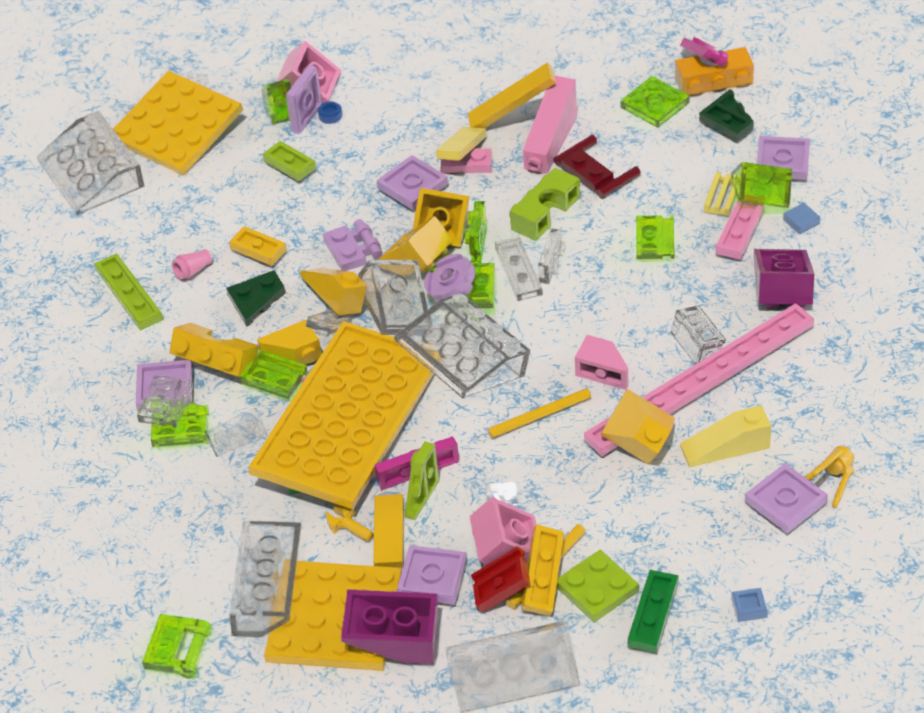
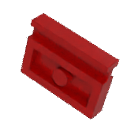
[471,546,530,612]

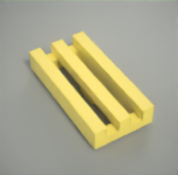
[704,172,741,216]

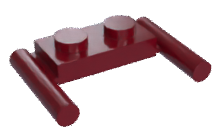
[553,135,641,199]

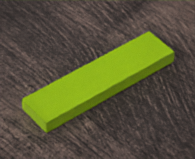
[94,253,164,331]

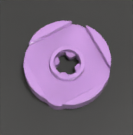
[424,254,475,304]

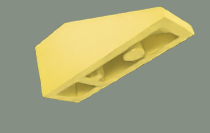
[680,405,771,468]

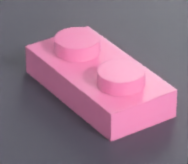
[441,148,492,174]

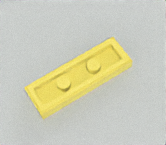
[436,127,486,161]

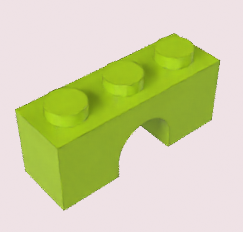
[509,168,580,241]

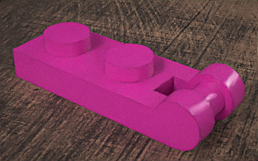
[680,37,728,67]

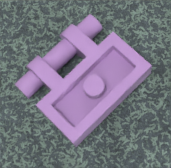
[322,219,382,271]

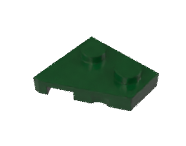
[699,89,754,141]
[226,270,285,327]

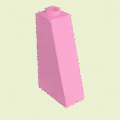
[523,75,577,174]

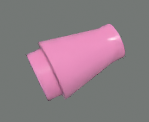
[172,249,212,279]

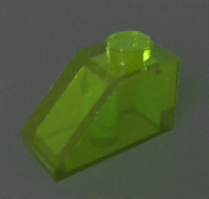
[261,79,291,125]

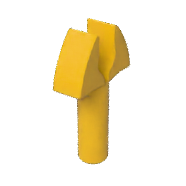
[326,504,373,542]

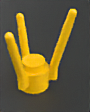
[805,445,854,508]

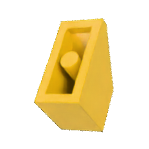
[257,319,321,368]

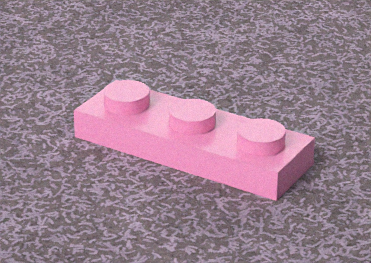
[716,195,765,260]

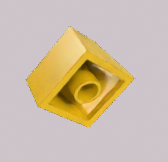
[376,216,453,275]

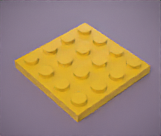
[108,70,244,176]
[264,560,402,671]

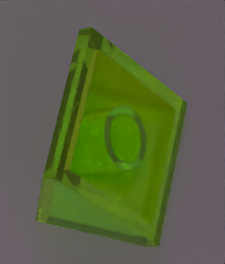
[731,162,792,208]

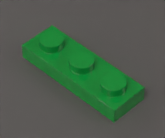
[627,570,679,653]

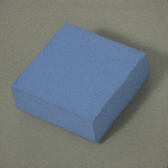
[783,203,820,234]
[731,588,768,622]

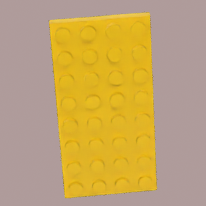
[249,321,442,510]

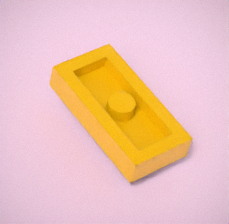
[229,226,287,266]

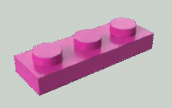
[375,436,459,491]

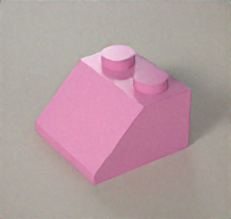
[275,41,341,103]
[469,497,536,565]

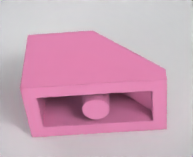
[575,335,628,390]

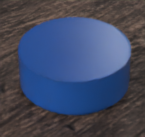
[318,101,343,124]

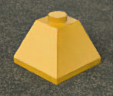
[413,188,470,247]
[600,388,675,464]

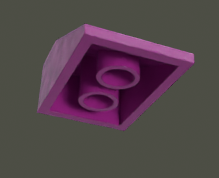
[753,249,815,308]
[341,589,438,664]

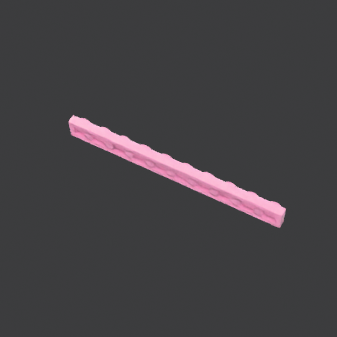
[584,303,814,456]

